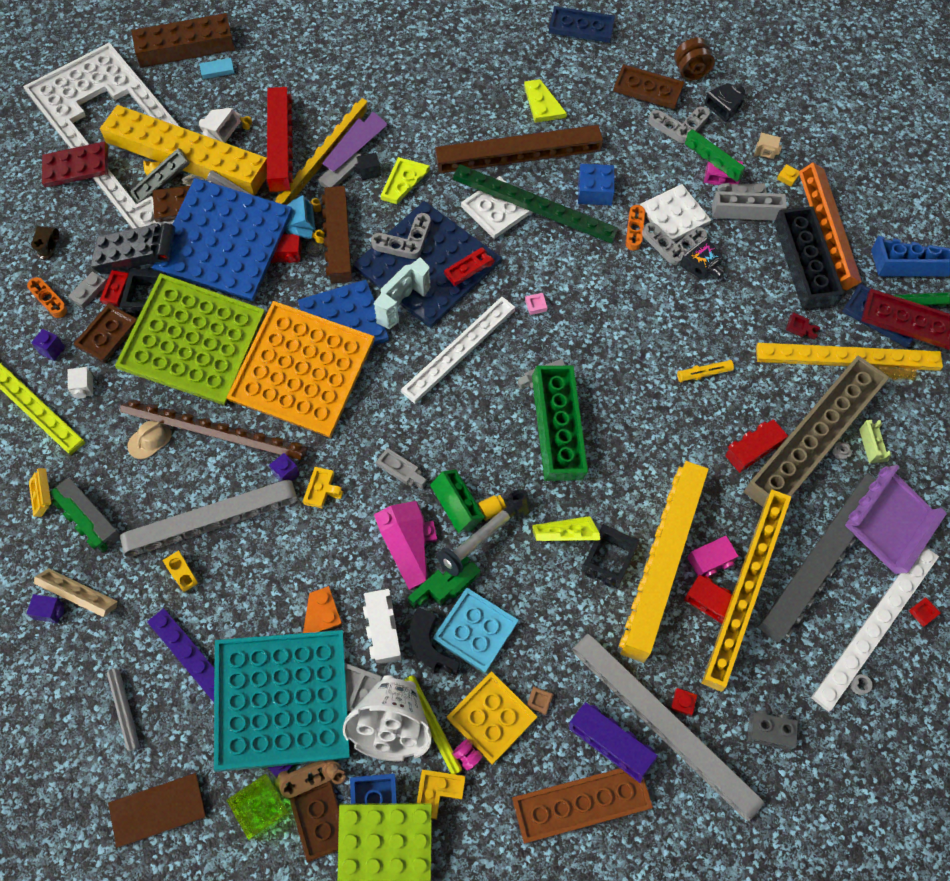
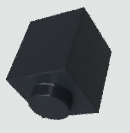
[355,152,381,180]

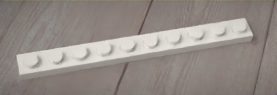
[811,547,939,712]

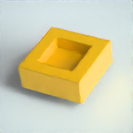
[777,164,800,187]

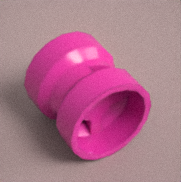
[452,739,483,771]

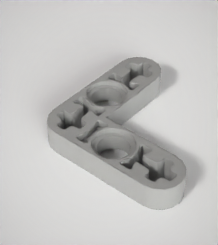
[649,107,710,143]
[371,213,431,259]
[642,222,707,265]

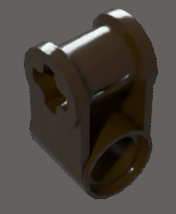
[31,226,59,260]

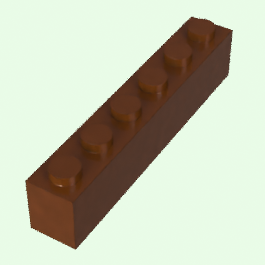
[322,186,352,284]

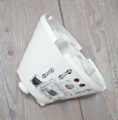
[343,675,432,761]

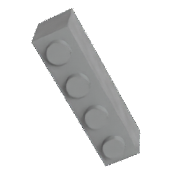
[712,191,787,221]

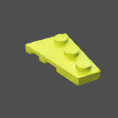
[524,79,567,123]
[381,157,430,204]
[532,516,600,541]

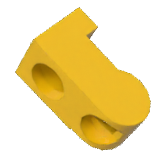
[162,550,199,592]

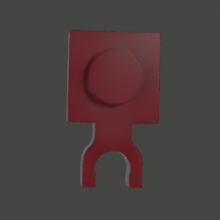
[786,312,820,340]

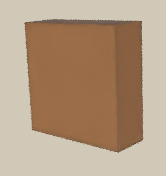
[527,686,553,715]

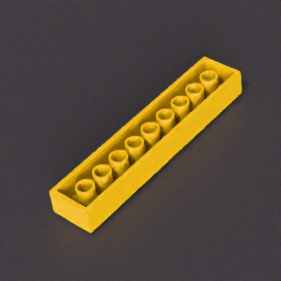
[100,105,267,196]
[619,461,709,663]

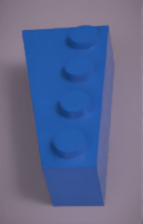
[871,236,950,277]

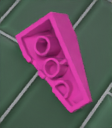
[374,501,428,590]

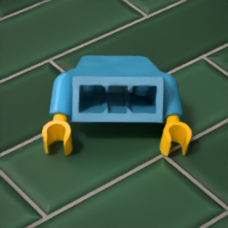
[284,195,325,244]

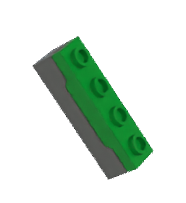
[50,477,120,553]

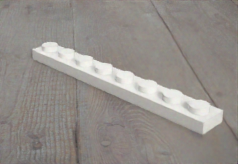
[401,297,515,404]

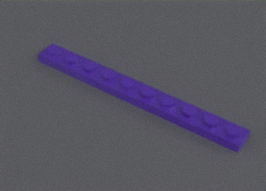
[147,608,296,778]

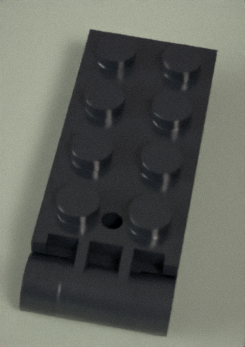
[91,223,176,274]

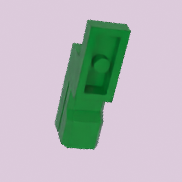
[408,556,481,608]

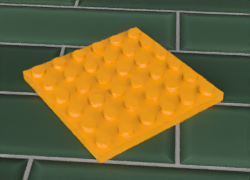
[227,301,375,438]

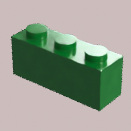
[430,469,485,533]

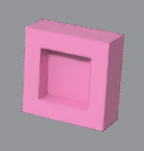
[525,293,547,315]

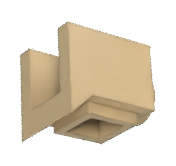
[753,133,782,159]

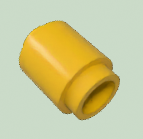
[477,495,506,521]

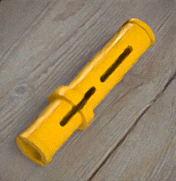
[677,360,734,382]

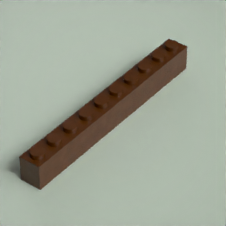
[435,125,603,174]

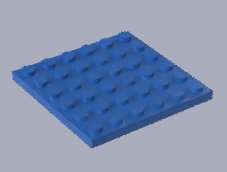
[152,178,293,302]

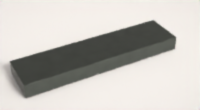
[130,148,190,204]

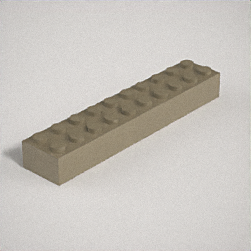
[743,356,890,507]

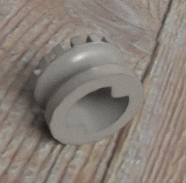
[850,674,872,695]

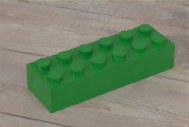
[532,365,588,481]

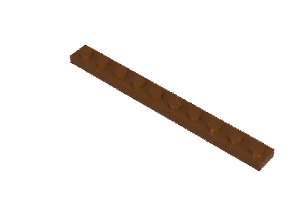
[120,400,308,460]

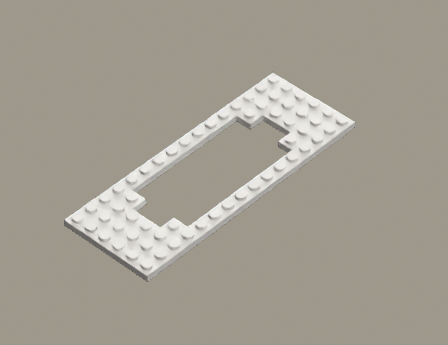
[23,43,212,229]

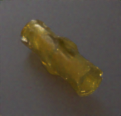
[876,365,917,380]

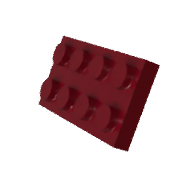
[42,141,108,187]

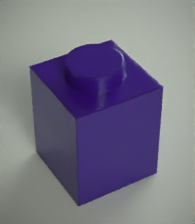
[31,329,65,361]
[269,453,300,482]
[26,594,64,623]

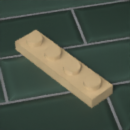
[34,568,118,617]

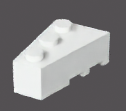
[363,589,402,665]

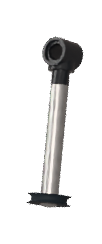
[437,489,532,576]

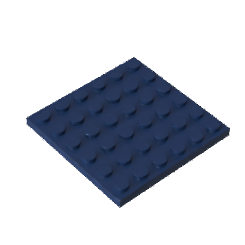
[353,201,502,329]

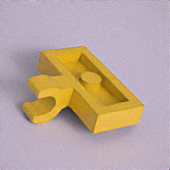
[303,467,343,509]

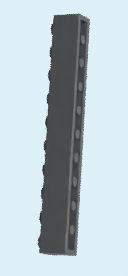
[757,473,876,643]

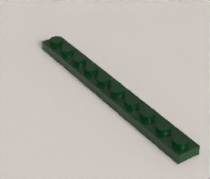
[452,164,618,244]

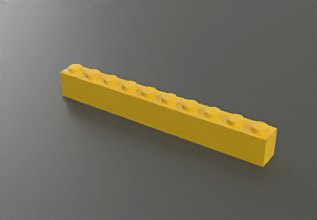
[701,489,791,692]

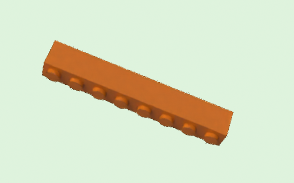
[799,162,862,291]

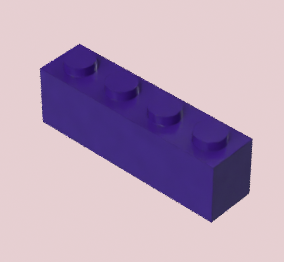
[569,702,658,783]

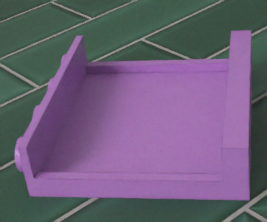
[845,465,947,574]

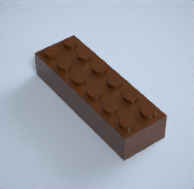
[131,13,235,68]

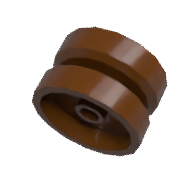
[674,37,715,81]

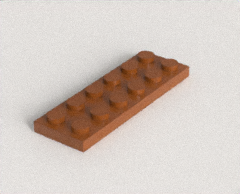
[512,768,653,844]

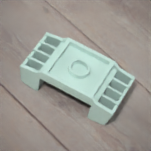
[374,258,431,329]

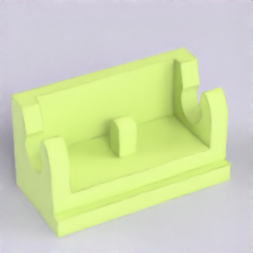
[859,420,891,464]

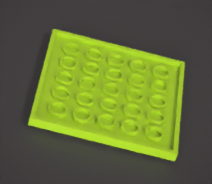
[115,273,265,406]

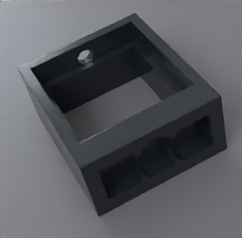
[120,269,168,317]
[581,524,639,588]

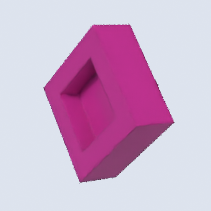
[423,521,437,544]

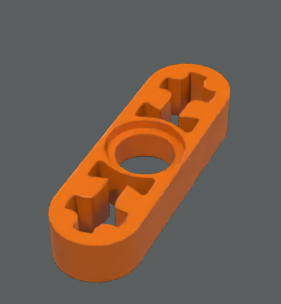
[625,205,645,251]
[27,277,67,318]

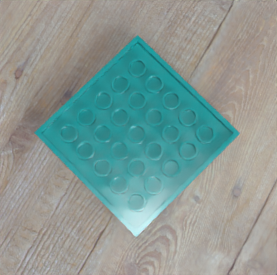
[214,630,350,772]

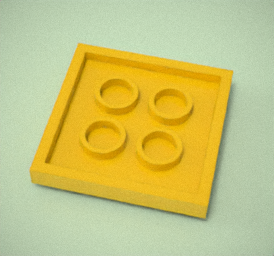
[446,671,537,765]

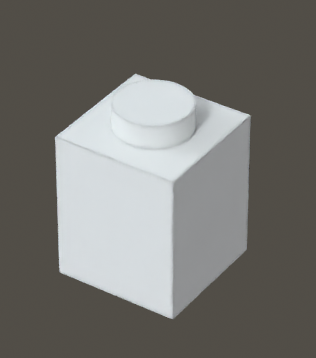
[68,367,93,398]

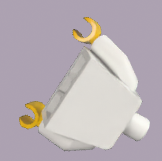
[199,108,252,143]

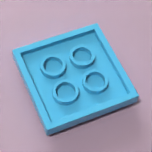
[433,588,519,674]

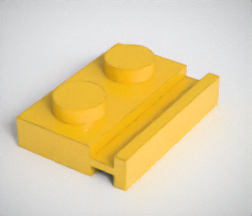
[29,468,51,517]

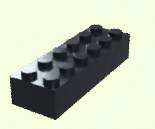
[774,206,844,310]

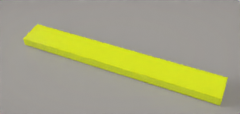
[0,363,85,456]

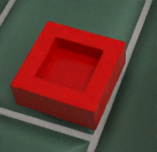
[908,597,940,627]
[670,688,697,717]

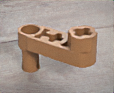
[275,760,346,798]

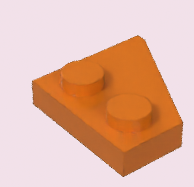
[303,586,342,633]

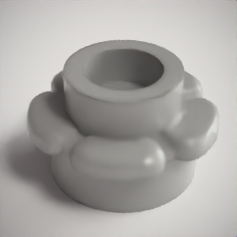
[833,442,852,460]

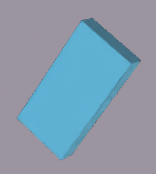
[199,58,235,79]

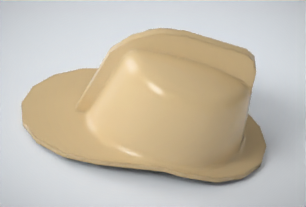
[128,421,171,459]

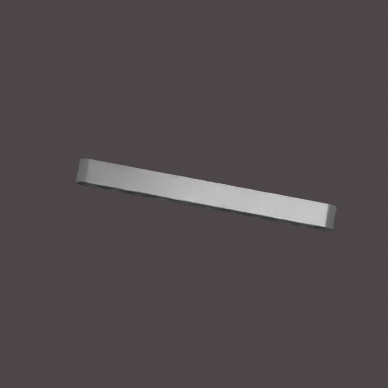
[572,634,764,821]

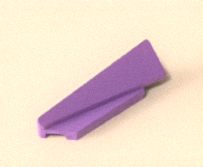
[322,112,387,171]

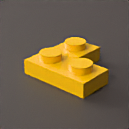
[417,770,465,820]

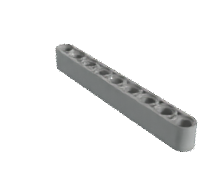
[120,480,298,557]

